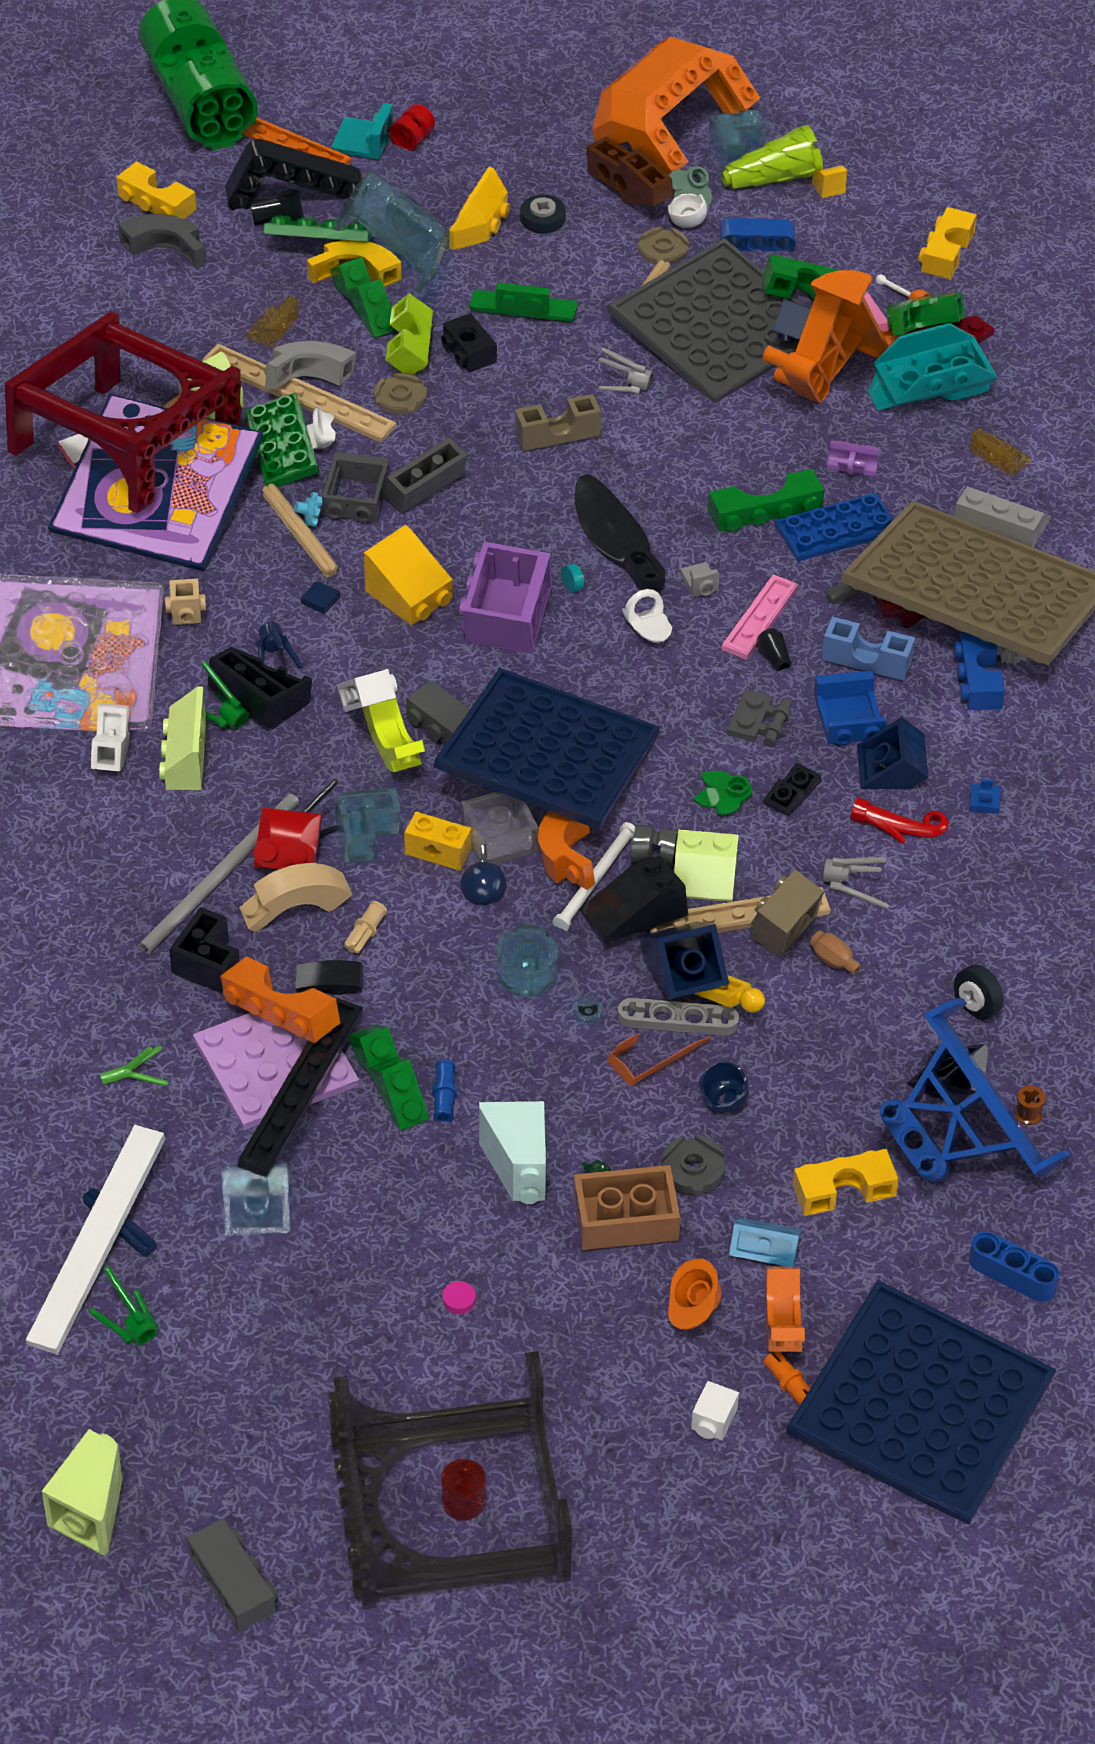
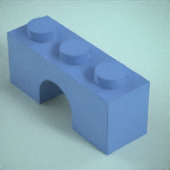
[822,617,915,681]

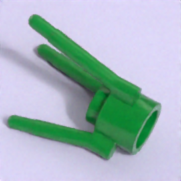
[201,661,249,730]
[89,1266,158,1346]

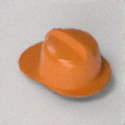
[668,1259,722,1330]

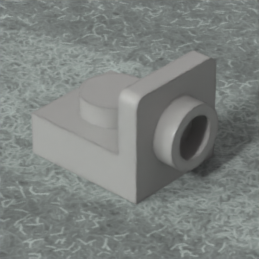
[680,562,720,597]

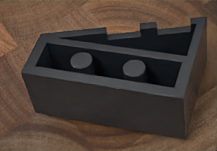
[207,647,312,729]

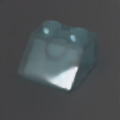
[222,1162,290,1236]

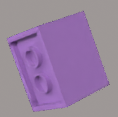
[459,542,552,654]

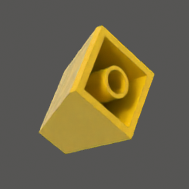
[364,525,453,626]

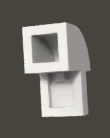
[91,703,130,771]

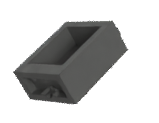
[322,452,390,523]

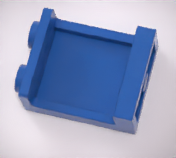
[814,670,887,745]

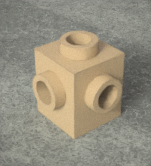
[165,579,206,625]

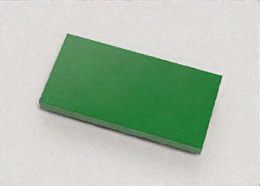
[264,215,374,241]
[245,393,320,487]

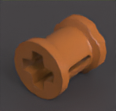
[1015,1085,1046,1125]

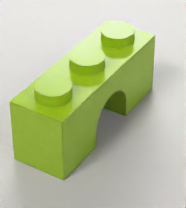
[386,293,433,375]

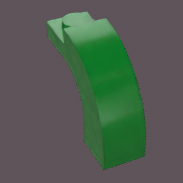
[887,291,965,336]

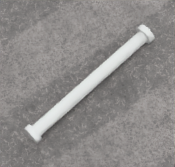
[553,822,635,931]

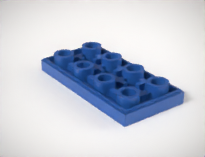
[775,493,893,562]

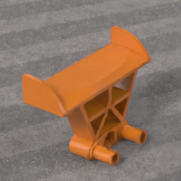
[762,270,901,404]

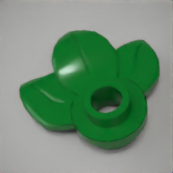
[694,771,752,815]

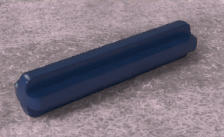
[83,1188,157,1257]

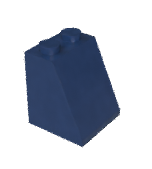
[639,921,729,999]

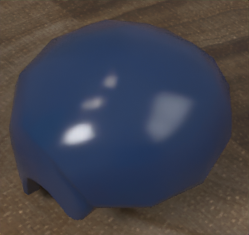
[460,862,507,905]
[699,1061,749,1113]

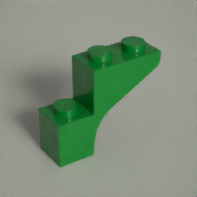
[330,257,396,338]
[349,1024,430,1130]

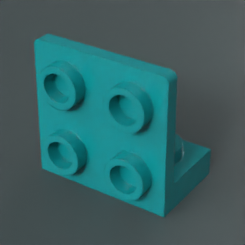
[331,103,393,160]

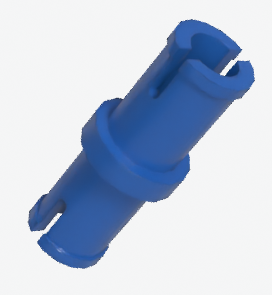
[432,1059,457,1122]

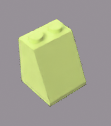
[42,1429,122,1556]

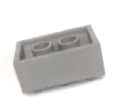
[955,486,1052,547]

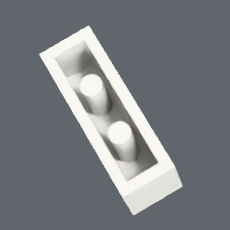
[337,669,397,712]

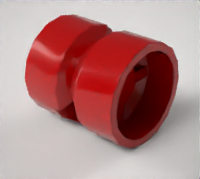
[389,104,435,151]

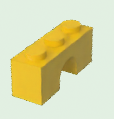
[116,161,197,219]
[918,207,977,279]
[792,1149,899,1216]

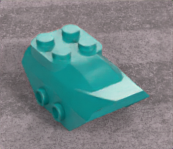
[867,323,998,411]

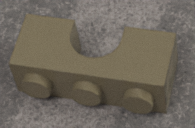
[515,394,601,451]

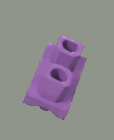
[827,440,880,476]

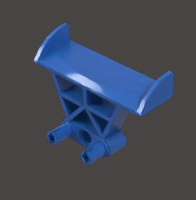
[880,998,1073,1182]

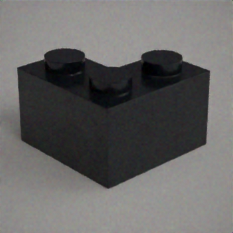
[169,907,240,993]

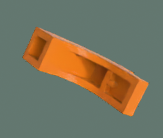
[538,811,595,890]
[765,1266,805,1352]

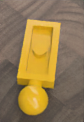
[694,975,765,1013]

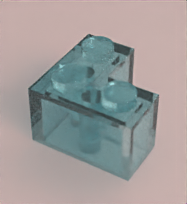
[709,110,766,170]
[335,788,401,863]

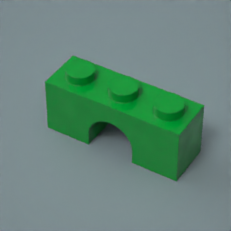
[762,254,839,300]

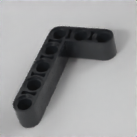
[225,139,365,211]

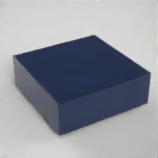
[301,581,340,615]

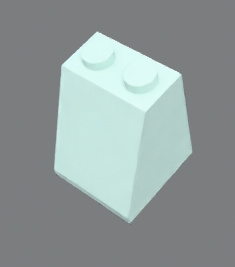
[479,1101,546,1204]

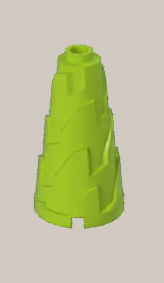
[721,125,823,189]

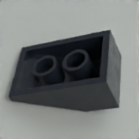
[580,856,688,943]

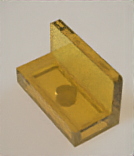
[246,296,299,348]
[969,427,1032,477]

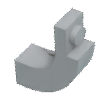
[264,341,356,391]

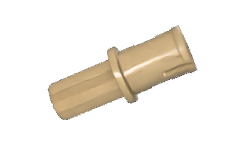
[344,901,387,954]

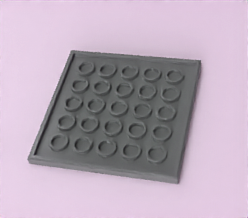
[607,238,804,403]

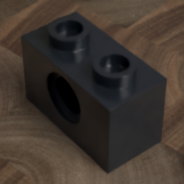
[441,313,497,373]

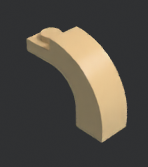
[239,863,353,932]

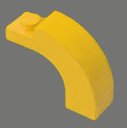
[307,240,402,287]

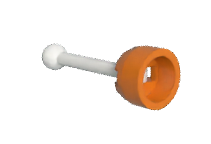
[876,275,931,300]

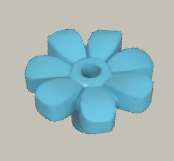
[294,492,323,527]

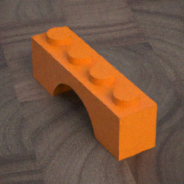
[220,956,340,1043]

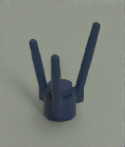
[256,621,303,669]

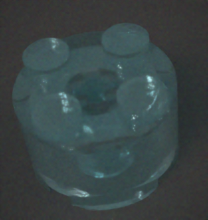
[496,925,559,996]

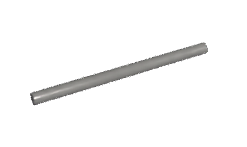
[138,794,299,955]

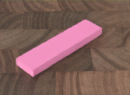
[722,574,798,660]

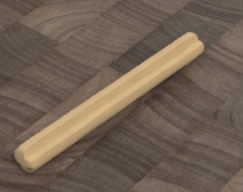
[262,483,338,577]

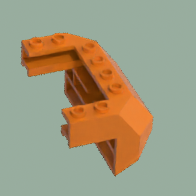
[592,36,760,175]

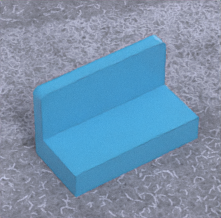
[729,1218,802,1267]

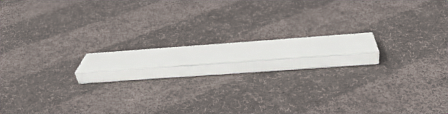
[26,1125,165,1355]

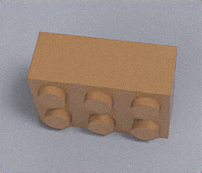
[573,1165,680,1250]

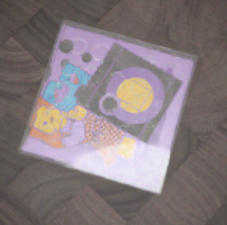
[0,574,164,733]

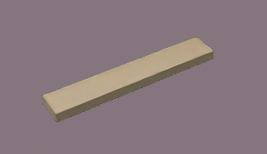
[649,887,830,933]

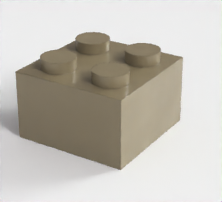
[750,869,824,958]

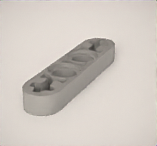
[618,998,739,1035]

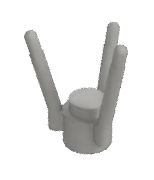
[598,348,653,395]
[823,857,889,908]

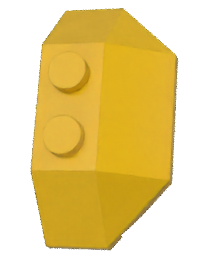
[449,167,510,250]

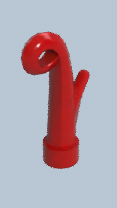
[850,797,949,844]

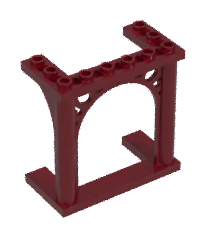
[5,311,242,513]

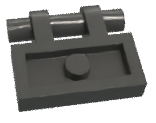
[727,689,792,747]

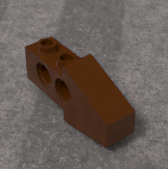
[586,137,673,206]

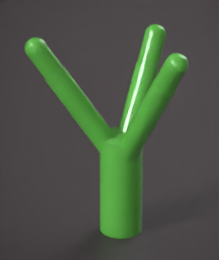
[100,1045,169,1086]

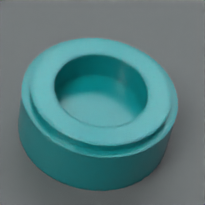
[561,563,584,593]

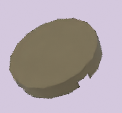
[638,227,689,265]
[373,373,427,415]

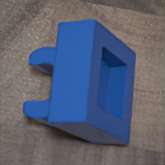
[969,778,1001,814]

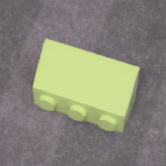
[160,687,206,790]

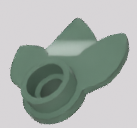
[669,166,712,207]

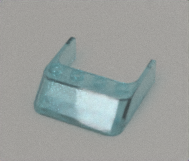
[334,171,449,292]

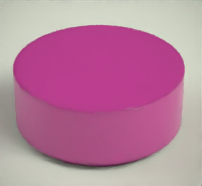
[443,1281,476,1314]

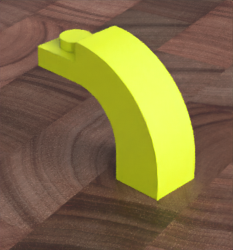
[362,698,425,772]

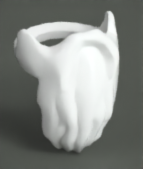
[307,407,336,450]
[622,589,672,643]

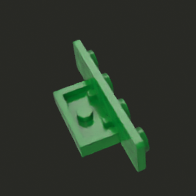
[470,282,577,322]

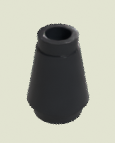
[757,628,792,671]

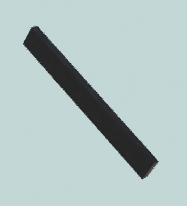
[237,997,363,1178]

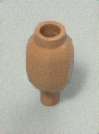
[809,930,861,975]

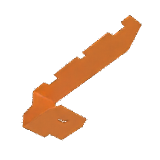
[607,1033,711,1086]

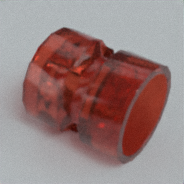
[441,1459,486,1521]

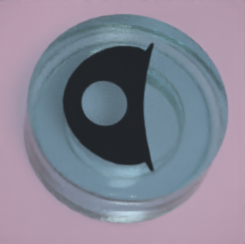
[572,996,603,1026]

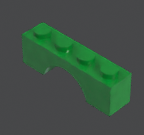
[708,469,824,532]

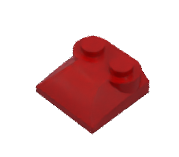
[254,807,322,870]

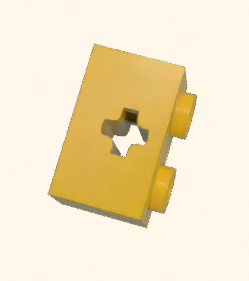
[404,812,472,871]

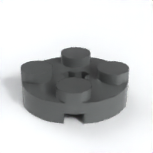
[662,1136,725,1197]

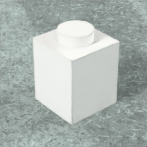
[691,1381,739,1441]

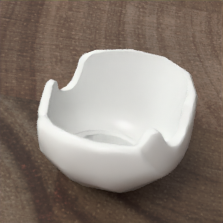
[668,194,707,228]

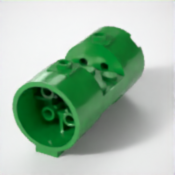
[139,0,258,151]

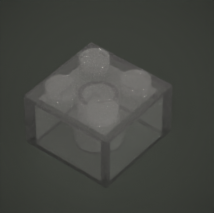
[461,792,539,864]

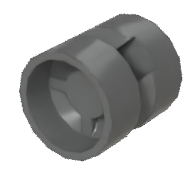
[631,824,678,869]

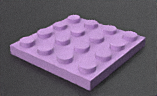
[193,1013,360,1130]

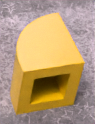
[812,165,847,198]

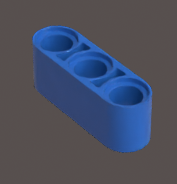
[720,218,796,252]
[968,1232,1059,1302]

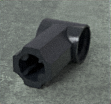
[250,189,304,225]

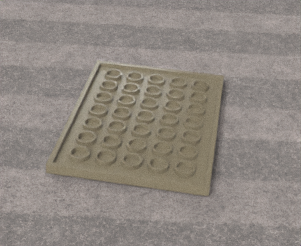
[841,500,1095,665]

